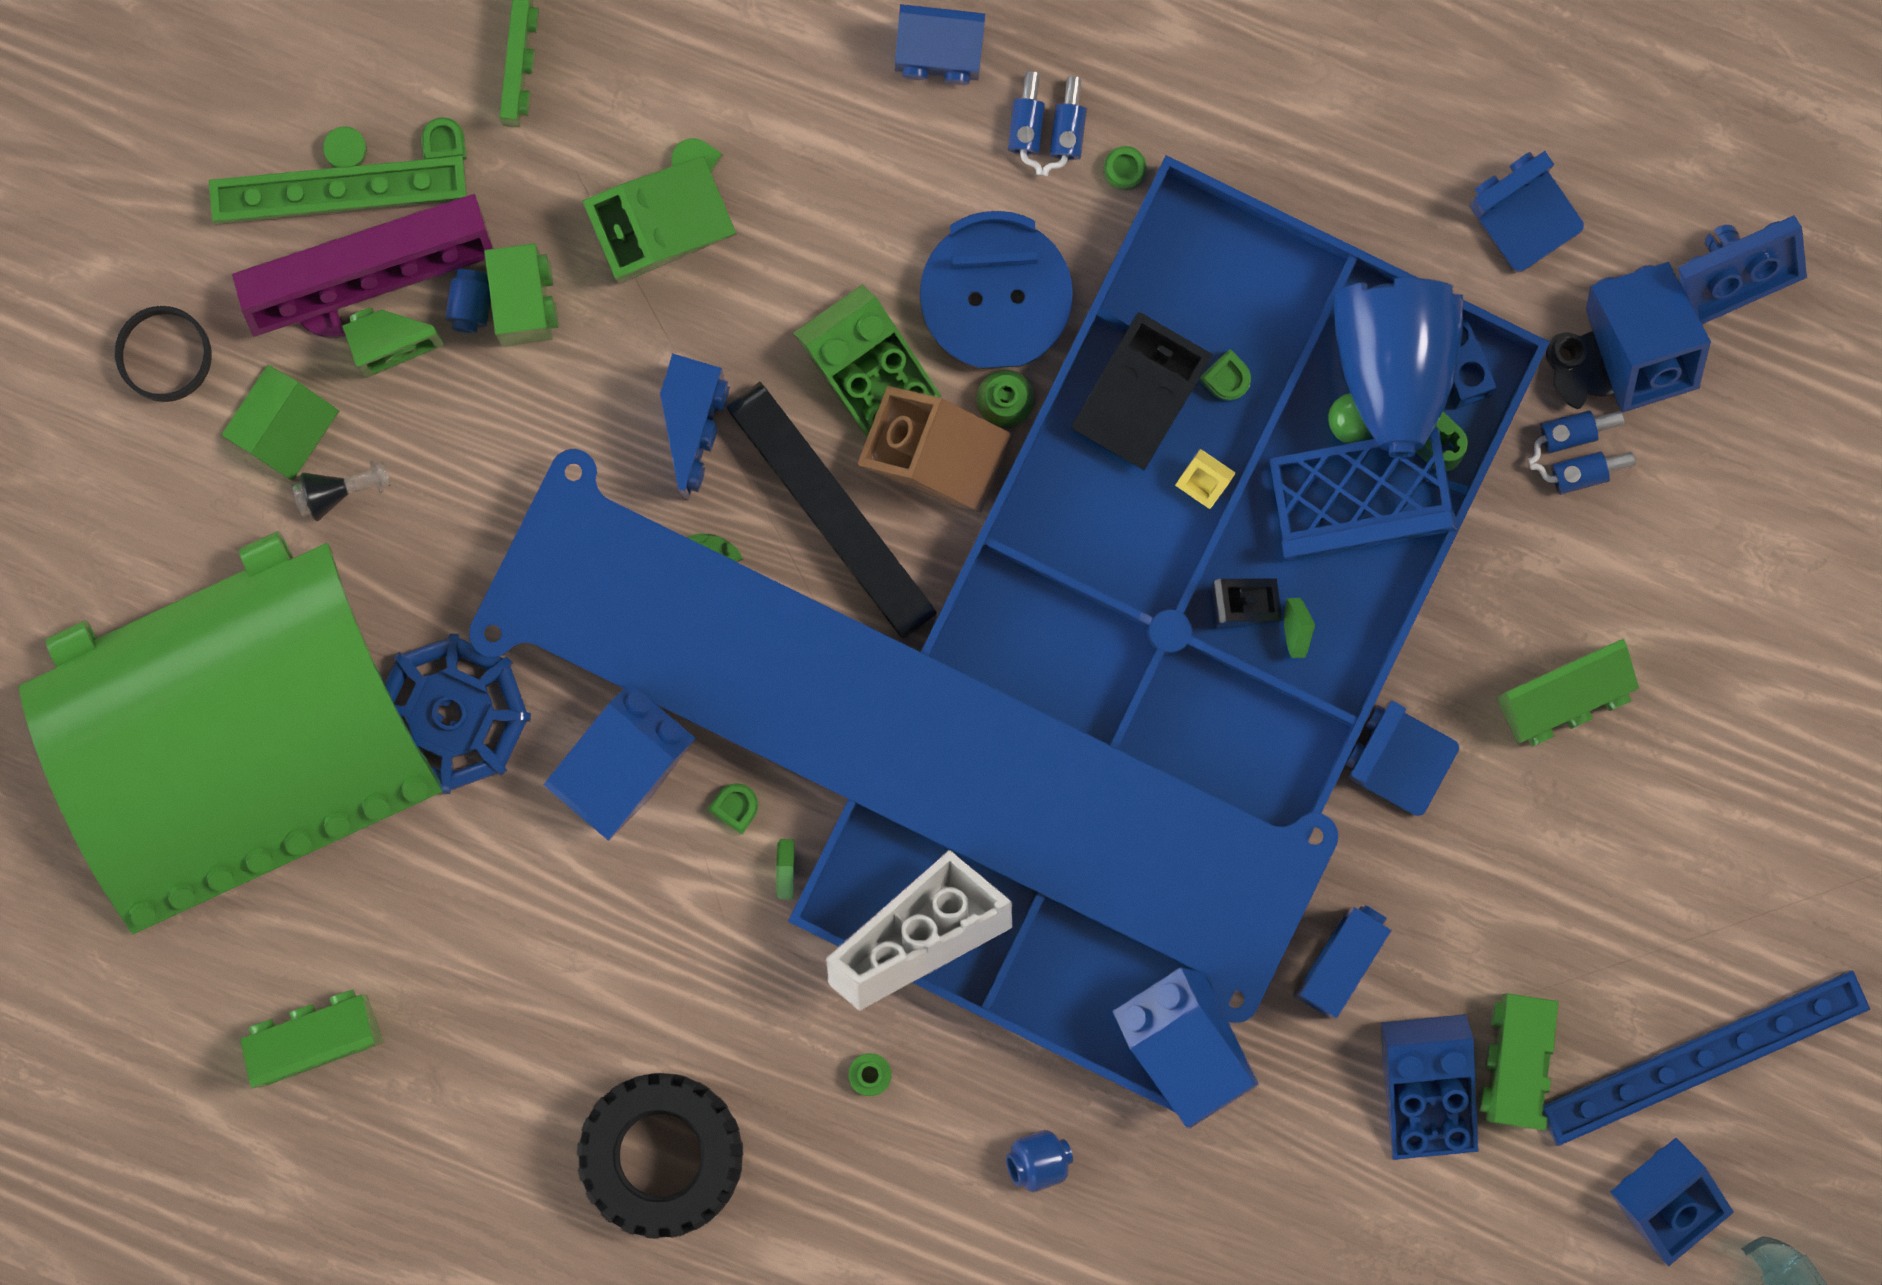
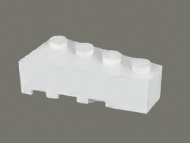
[827,850,1012,1011]

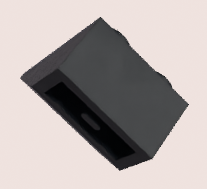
[1070,312,1213,471]

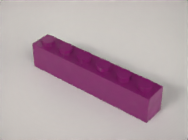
[232,193,493,337]

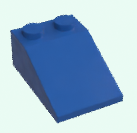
[1112,967,1259,1128]

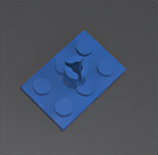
[1678,215,1807,324]

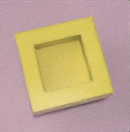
[1175,449,1235,509]

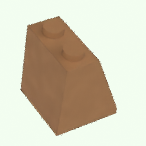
[857,386,1011,513]

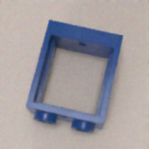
[1293,905,1392,1019]

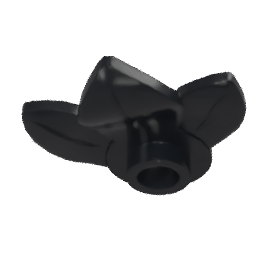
[1546,331,1614,409]

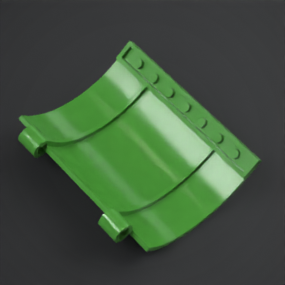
[18,531,442,935]

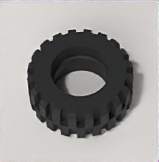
[577,1073,744,1239]

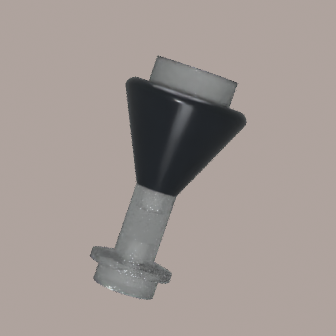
[292,460,391,521]

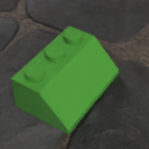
[1496,638,1639,747]
[240,989,384,1088]

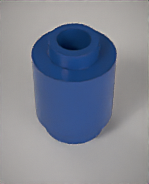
[445,269,491,334]

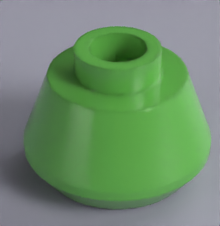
[977,370,1035,428]

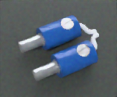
[1008,71,1087,176]
[1528,410,1636,495]

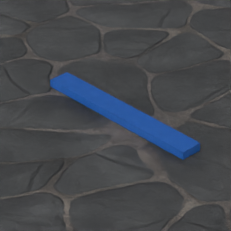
[1542,970,1871,1146]

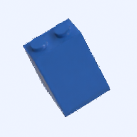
[1586,262,1711,413]
[543,682,696,841]

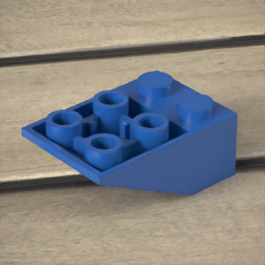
[660,353,730,500]
[1381,1014,1479,1160]

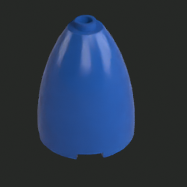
[1334,278,1463,458]

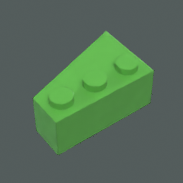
[1479,993,1559,1130]

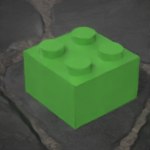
[484,243,559,347]

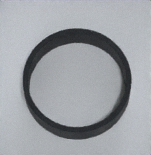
[115,306,212,402]

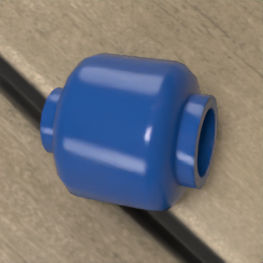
[1006,1130,1073,1192]

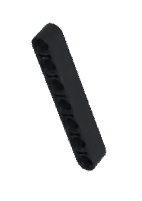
[726,381,937,639]

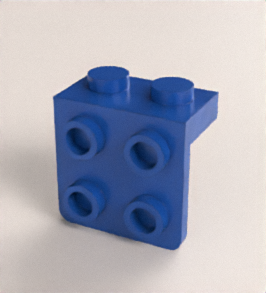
[1469,151,1584,272]
[1345,700,1459,816]

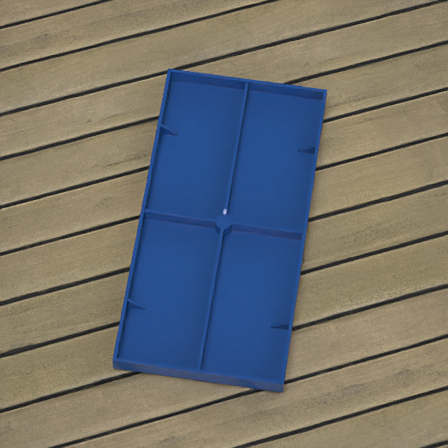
[788,155,1550,1113]

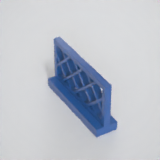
[1269,427,1458,561]

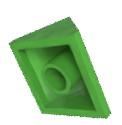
[221,365,340,482]

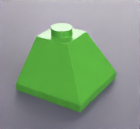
[342,308,445,378]

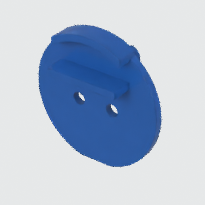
[920,211,1073,369]

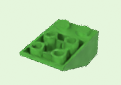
[582,156,737,284]
[794,284,941,438]

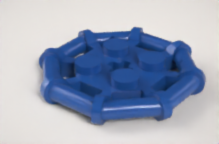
[384,633,531,794]

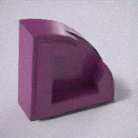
[299,310,345,338]

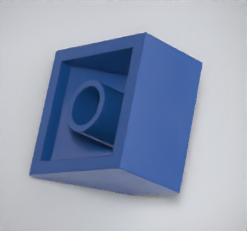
[895,4,985,85]
[1610,1138,1734,1267]

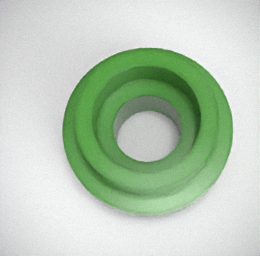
[849,1053,891,1096]

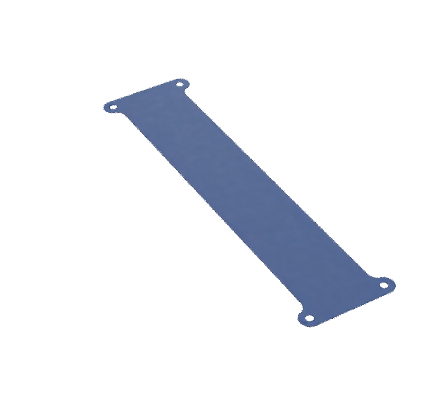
[469,449,1338,1023]

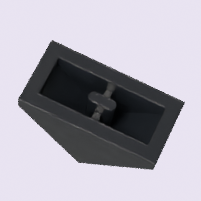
[1211,578,1282,629]

